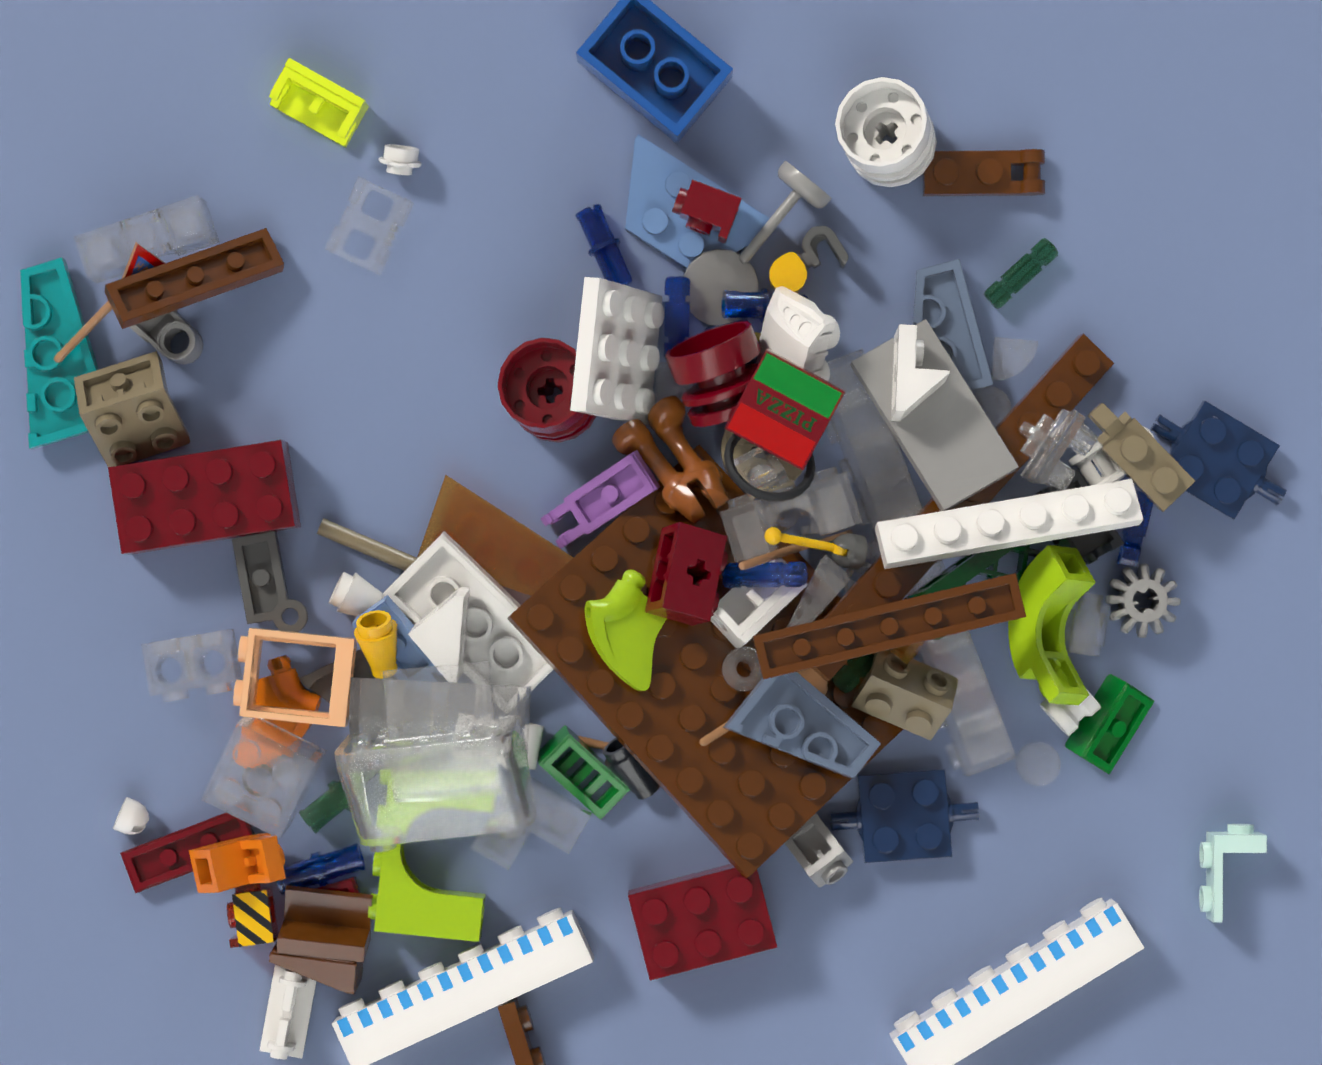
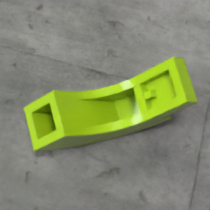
[1008,545,1096,705]

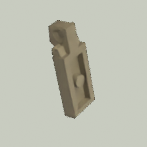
[1087,403,1195,512]

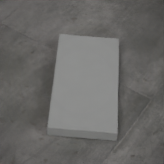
[850,319,1019,511]

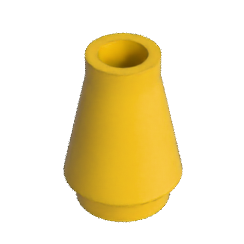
[354,610,398,679]

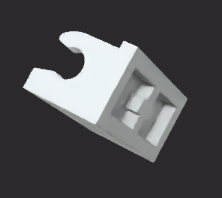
[710,558,808,650]

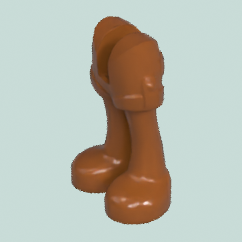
[612,395,729,524]

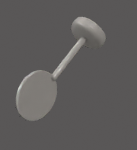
[681,161,832,326]

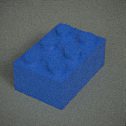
[576,0,733,144]

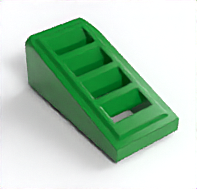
[537,725,630,820]

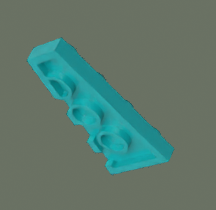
[20,257,99,449]

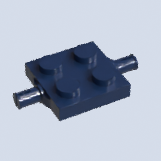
[1150,400,1287,520]
[830,769,979,863]

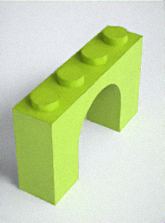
[368,754,499,942]

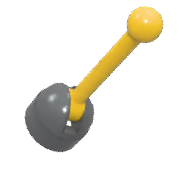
[764,527,868,570]

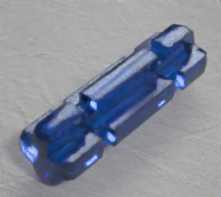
[663,276,691,360]
[722,562,808,588]

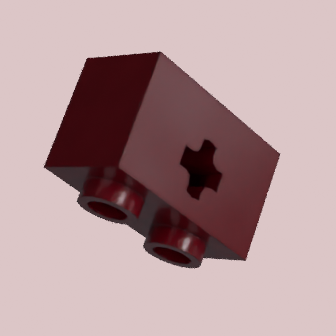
[645,522,728,626]

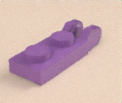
[540,450,661,549]

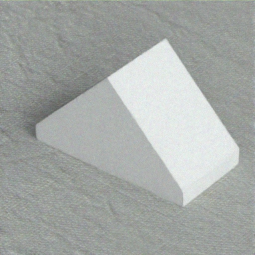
[408,587,470,683]

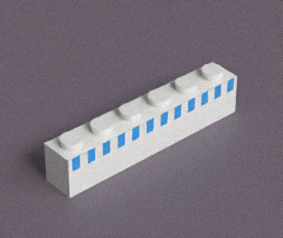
[889,898,1144,1065]
[332,907,594,1065]

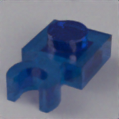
[1116,490,1153,567]

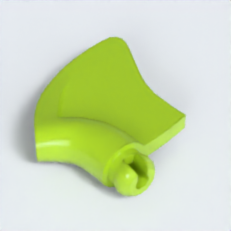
[585,569,667,691]

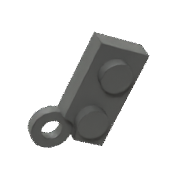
[232,531,308,632]

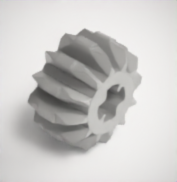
[1105,564,1181,638]

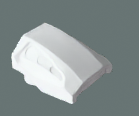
[757,286,840,381]

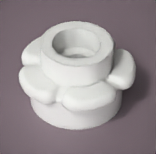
[379,144,422,175]

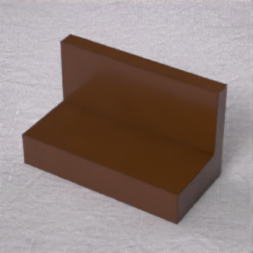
[277,885,373,963]

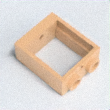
[233,628,357,727]

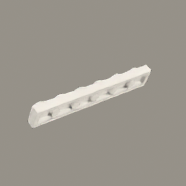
[875,479,1143,569]

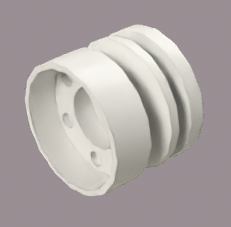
[835,77,937,187]

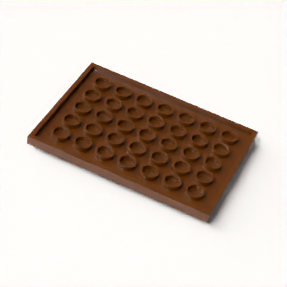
[507,444,903,878]

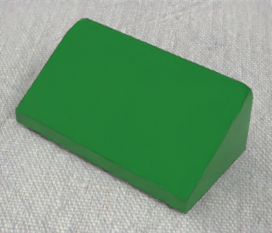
[1065,674,1155,775]

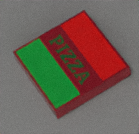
[724,349,846,470]

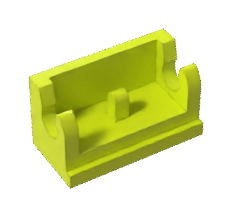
[269,58,369,148]

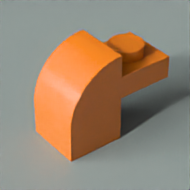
[189,832,286,893]

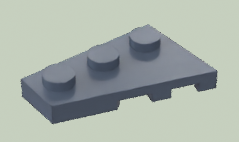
[723,672,881,778]

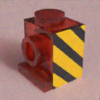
[227,883,279,948]

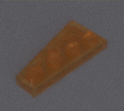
[417,475,574,596]

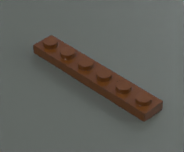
[753,573,1026,680]

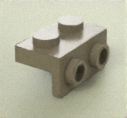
[851,649,958,741]

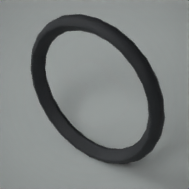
[724,434,816,502]

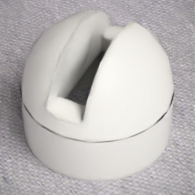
[113,797,149,835]

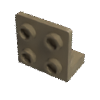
[74,351,190,467]

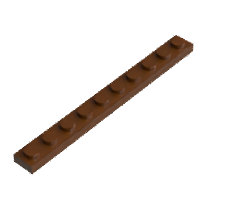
[812,333,1114,681]

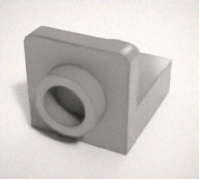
[785,813,853,888]

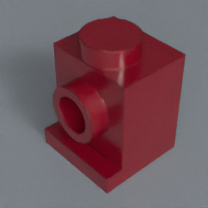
[672,179,742,244]

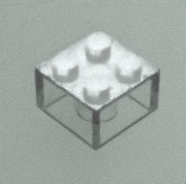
[201,717,327,839]

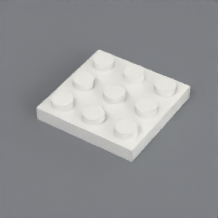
[570,277,664,425]

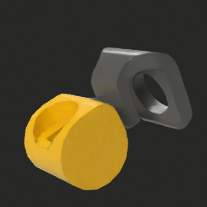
[769,226,848,293]

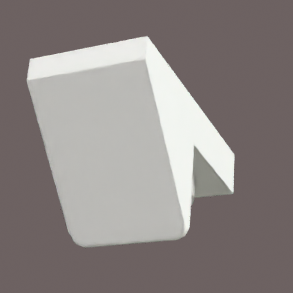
[891,324,950,422]

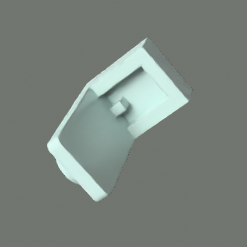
[1199,824,1267,923]

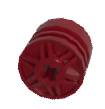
[665,321,761,427]
[497,338,597,443]

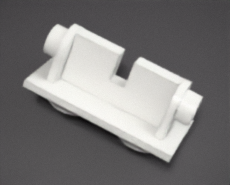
[259,965,316,1060]

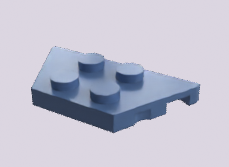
[625,134,778,269]

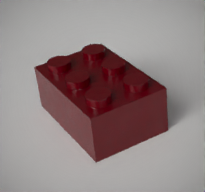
[628,864,778,981]

